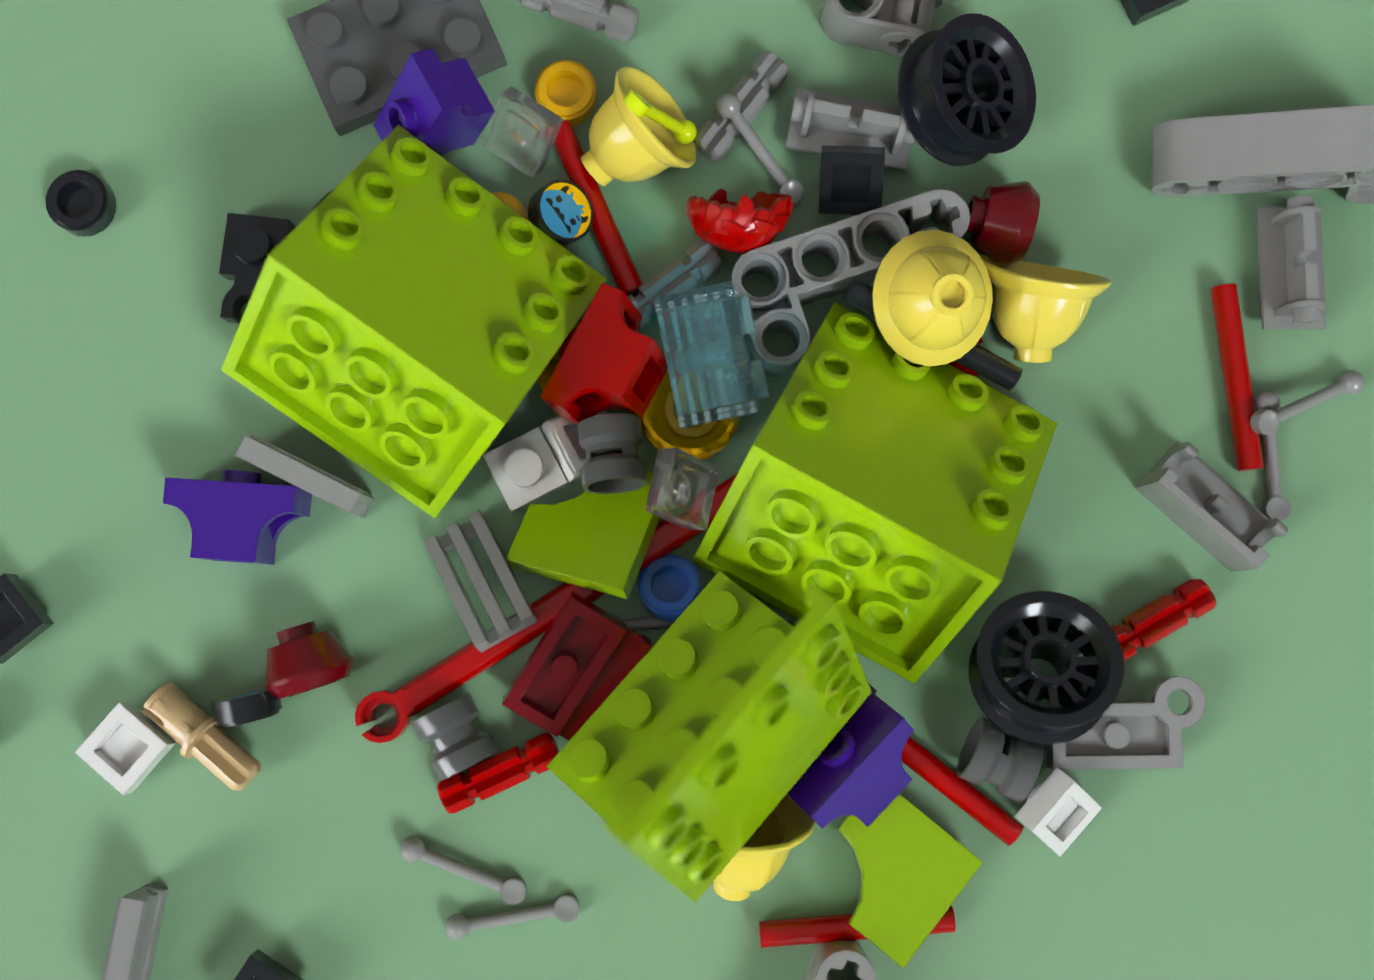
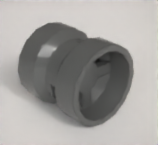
[578,414,647,494]
[411,693,498,782]
[956,717,1044,803]

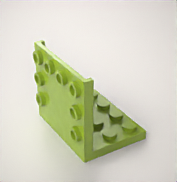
[221,125,607,518]
[692,302,1057,684]
[547,571,872,903]

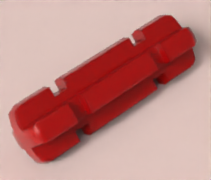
[1110,579,1217,661]
[437,733,560,814]

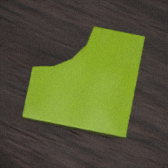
[506,471,672,599]
[838,794,983,969]

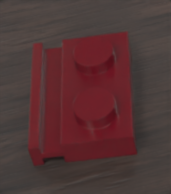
[502,591,652,741]

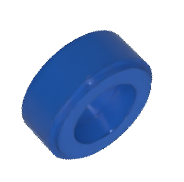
[638,554,703,622]

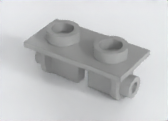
[785,88,915,171]
[1256,195,1327,330]

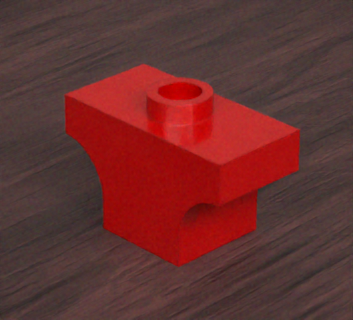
[540,283,671,425]

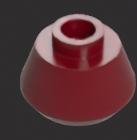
[965,181,1040,267]
[265,621,354,699]

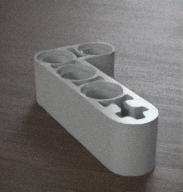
[1151,104,1374,204]
[730,189,970,377]

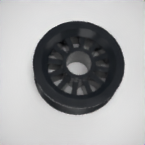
[898,13,1036,166]
[968,591,1124,745]

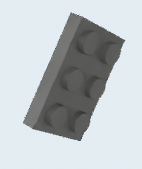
[287,0,507,136]

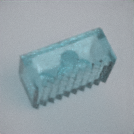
[653,281,770,428]

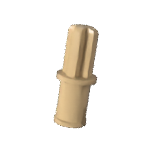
[142,682,261,791]

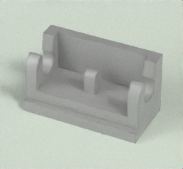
[1135,441,1288,571]

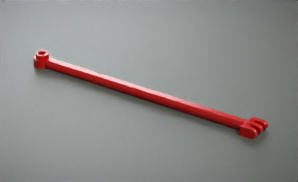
[355,338,983,743]

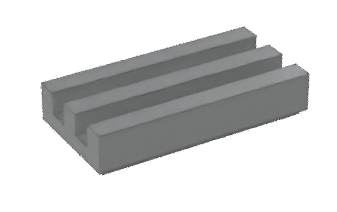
[235,434,374,518]
[423,510,538,653]
[102,885,168,980]

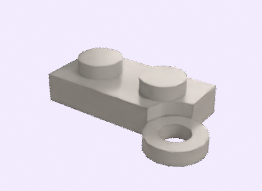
[1046,676,1206,770]

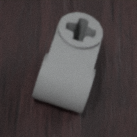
[820,0,943,58]

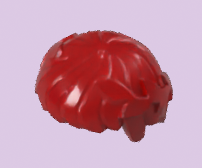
[686,189,793,254]

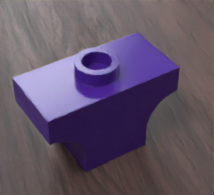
[373,48,495,156]
[163,470,312,565]
[787,692,914,829]

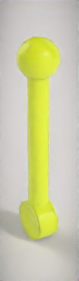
[623,89,697,144]

